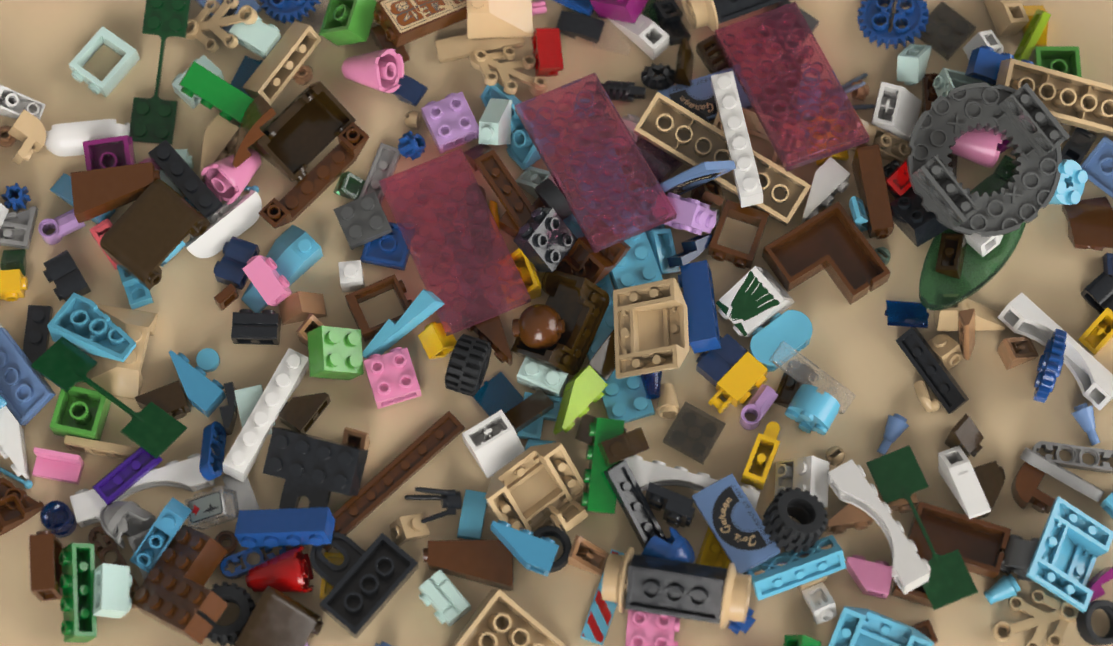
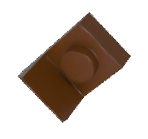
[690,180,725,206]

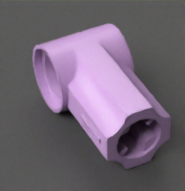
[38,209,86,245]
[740,384,778,430]

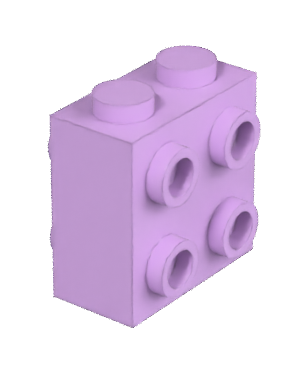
[421,92,479,154]
[652,192,717,236]

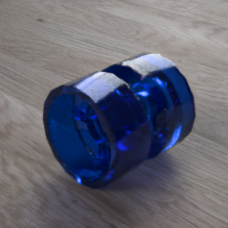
[40,500,77,538]

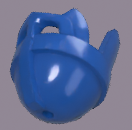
[641,527,695,563]

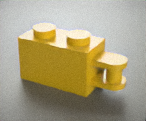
[708,351,768,414]
[741,421,780,490]

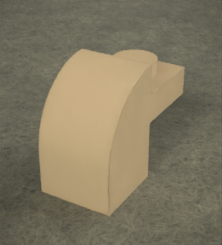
[8,110,46,165]

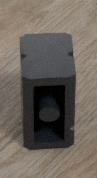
[231,309,281,345]

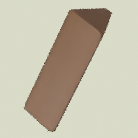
[958,308,975,360]

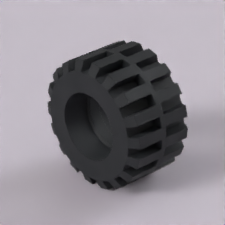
[445,334,491,397]
[762,487,828,553]
[197,582,256,646]

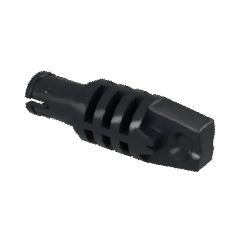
[584,80,646,102]

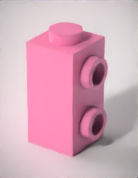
[243,255,292,307]

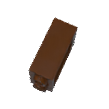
[708,200,769,269]
[345,274,413,342]
[29,531,63,601]

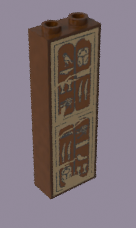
[373,0,467,48]

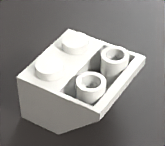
[871,82,922,141]
[462,409,525,479]
[774,456,830,508]

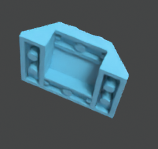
[1026,496,1113,613]
[828,606,934,646]

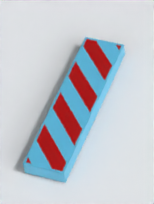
[580,549,624,646]

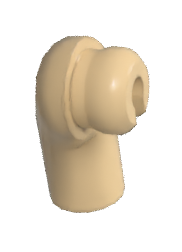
[914,380,940,413]

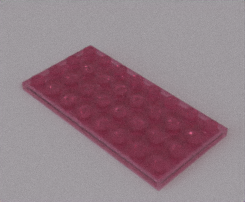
[715,2,870,172]
[515,73,677,253]
[379,148,531,336]

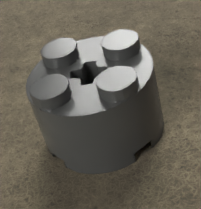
[1000,535,1040,583]

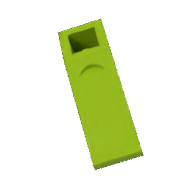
[553,365,608,435]

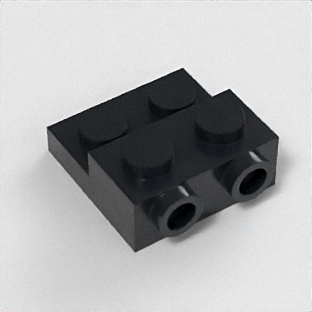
[645,482,696,528]

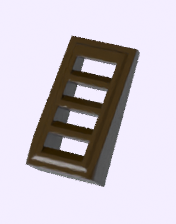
[696,35,734,74]

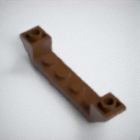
[258,122,369,229]
[463,144,535,229]

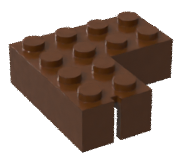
[762,201,891,305]
[892,501,1011,608]
[132,524,229,645]

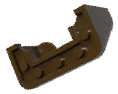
[251,81,356,182]
[100,179,210,290]
[511,270,609,375]
[235,586,323,646]

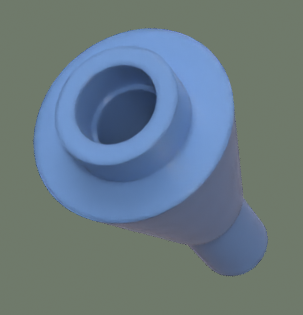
[1071,402,1100,446]
[877,413,909,455]

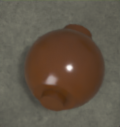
[512,304,565,350]

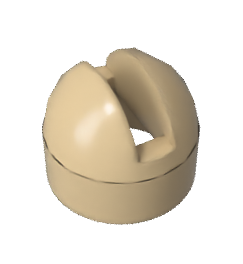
[405,111,422,129]
[826,446,845,466]

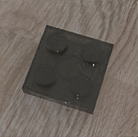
[919,1,976,60]
[663,401,726,464]

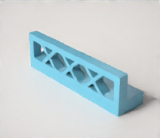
[746,535,846,601]

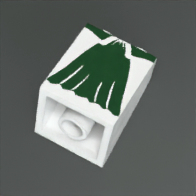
[716,266,795,338]

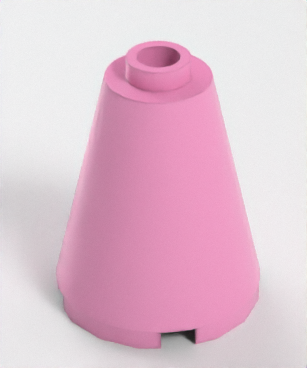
[342,48,404,93]
[950,127,1002,168]
[201,148,261,205]

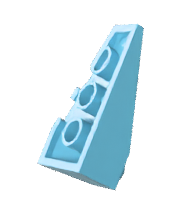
[480,83,560,170]
[241,225,323,313]
[47,293,137,362]

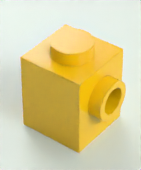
[0,269,28,302]
[418,321,457,359]

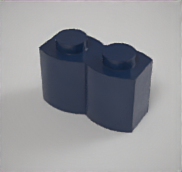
[214,236,260,290]
[696,333,747,387]

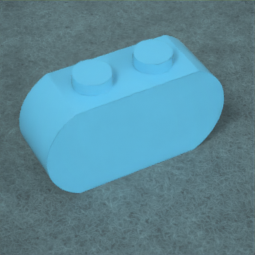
[749,310,813,372]

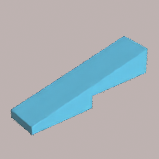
[631,187,680,275]
[362,289,445,358]

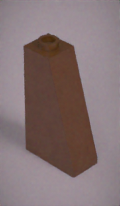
[852,144,894,239]
[71,162,160,223]
[423,540,513,591]

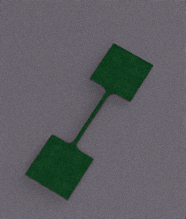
[130,0,191,145]
[31,337,187,459]
[866,445,978,610]

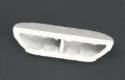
[45,119,130,157]
[185,190,262,258]

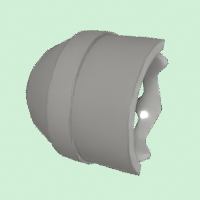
[100,501,156,549]

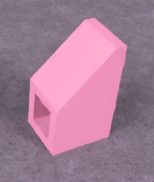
[845,555,892,599]

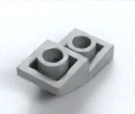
[222,475,260,517]

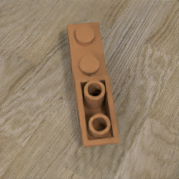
[825,491,918,534]

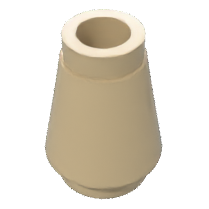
[657,383,680,419]

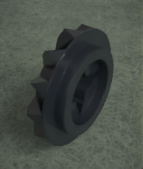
[641,63,675,90]

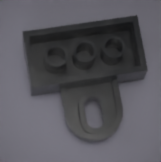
[263,428,369,509]
[310,532,418,639]

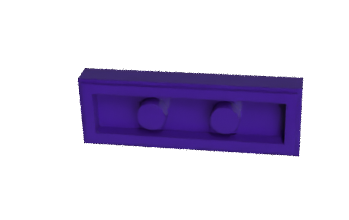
[92,447,163,506]

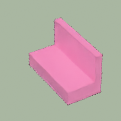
[32,447,84,485]

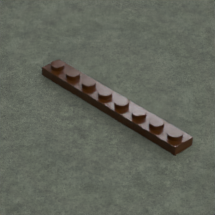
[323,411,465,552]

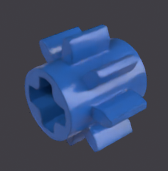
[398,131,426,160]
[1,183,31,212]
[728,607,756,635]

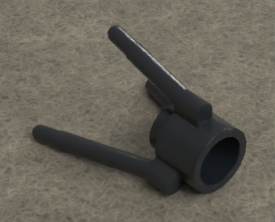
[405,487,462,523]

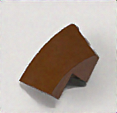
[232,94,277,168]
[1062,197,1113,251]
[555,219,631,284]
[0,477,45,536]

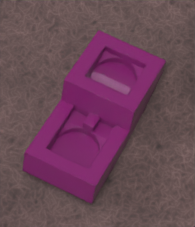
[1086,567,1113,603]

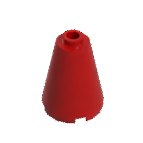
[246,546,314,593]

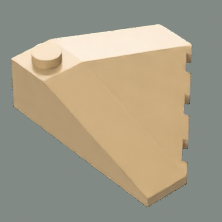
[452,589,566,646]

